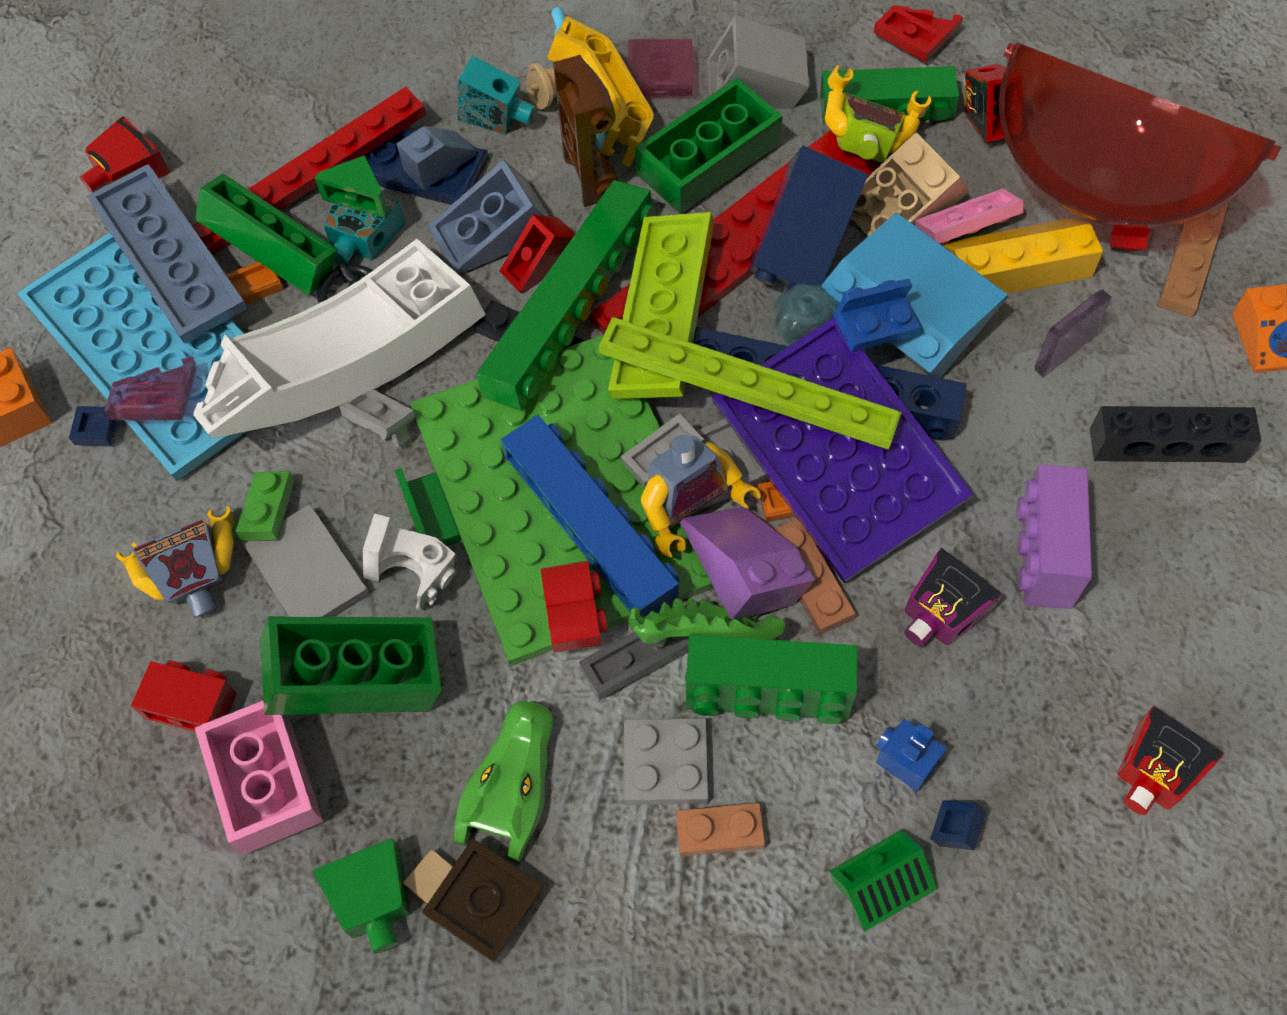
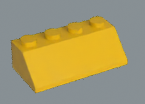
[941,218,1103,294]

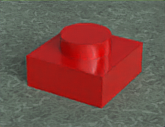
[1110,218,1154,251]

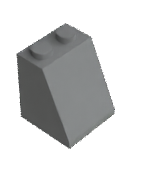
[707,15,811,109]

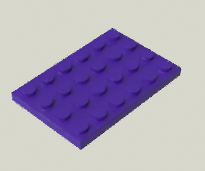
[712,317,973,583]

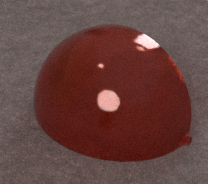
[999,42,1282,230]

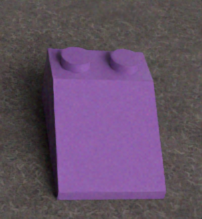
[680,507,815,620]

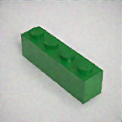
[820,66,960,124]
[195,173,337,296]

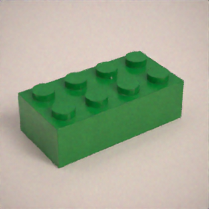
[635,78,783,214]
[259,616,441,715]
[686,635,857,724]

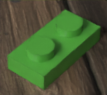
[236,471,295,541]

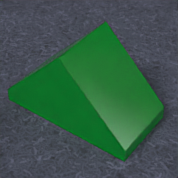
[315,155,388,218]

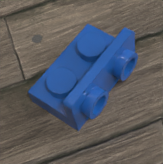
[833,279,921,352]

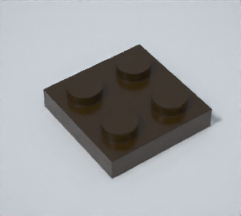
[422,838,544,963]

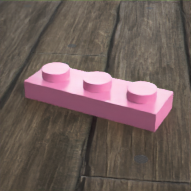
[915,188,1023,245]

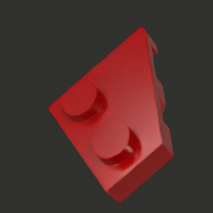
[873,5,963,63]

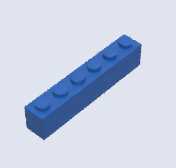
[501,414,680,617]

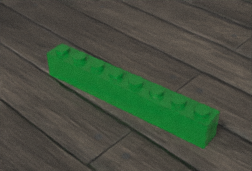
[476,180,655,411]

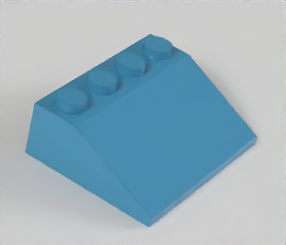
[820,212,1009,378]

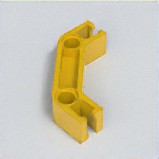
[547,16,654,167]

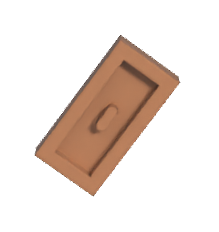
[676,803,765,857]

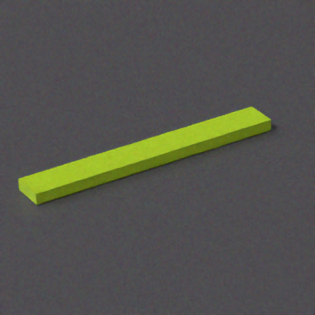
[599,317,901,450]

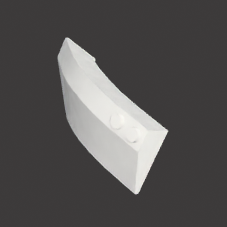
[193,239,486,439]

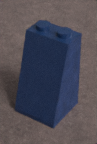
[748,146,868,300]

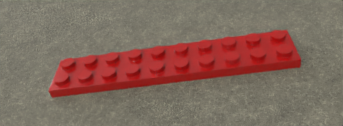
[590,130,884,334]

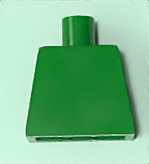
[313,838,410,954]

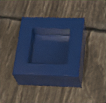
[69,406,118,446]
[930,800,986,851]

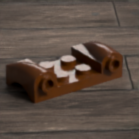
[553,55,618,207]

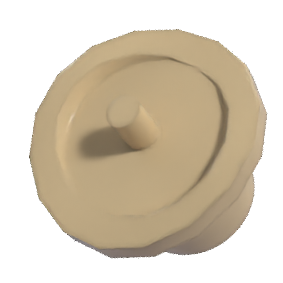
[526,62,557,110]

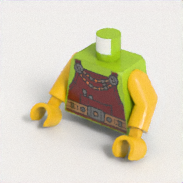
[825,65,931,162]

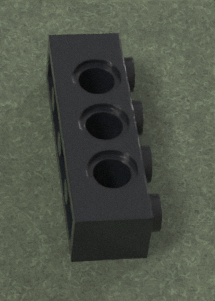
[1090,406,1262,463]

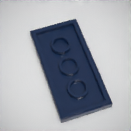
[365,130,489,205]

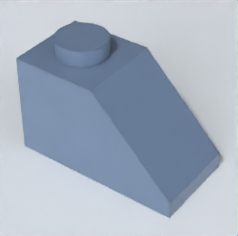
[397,126,477,190]

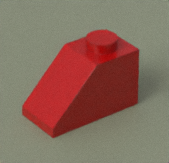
[499,215,575,293]

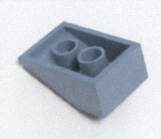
[428,160,549,275]

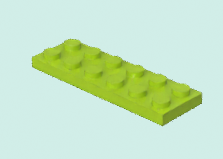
[608,212,714,399]

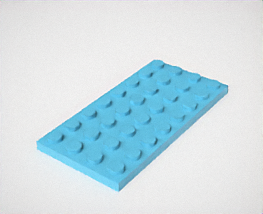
[17,233,245,482]

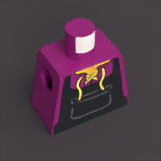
[904,547,1002,647]

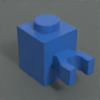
[876,719,947,792]

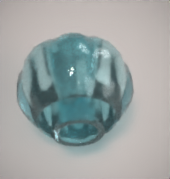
[773,283,839,346]

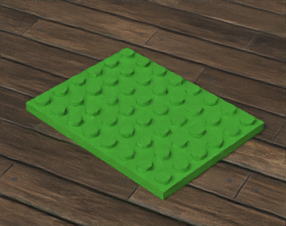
[410,335,714,666]

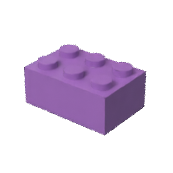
[1016,465,1092,609]

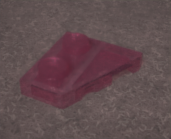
[104,357,197,420]

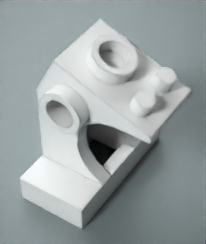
[363,514,456,610]

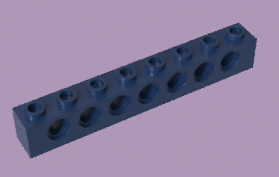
[686,327,967,440]

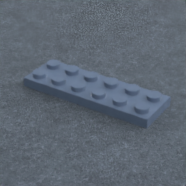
[87,164,248,344]

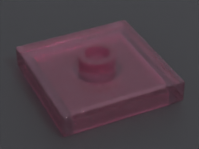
[627,39,692,96]

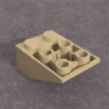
[850,132,969,236]

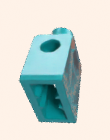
[457,56,535,134]
[324,196,406,264]

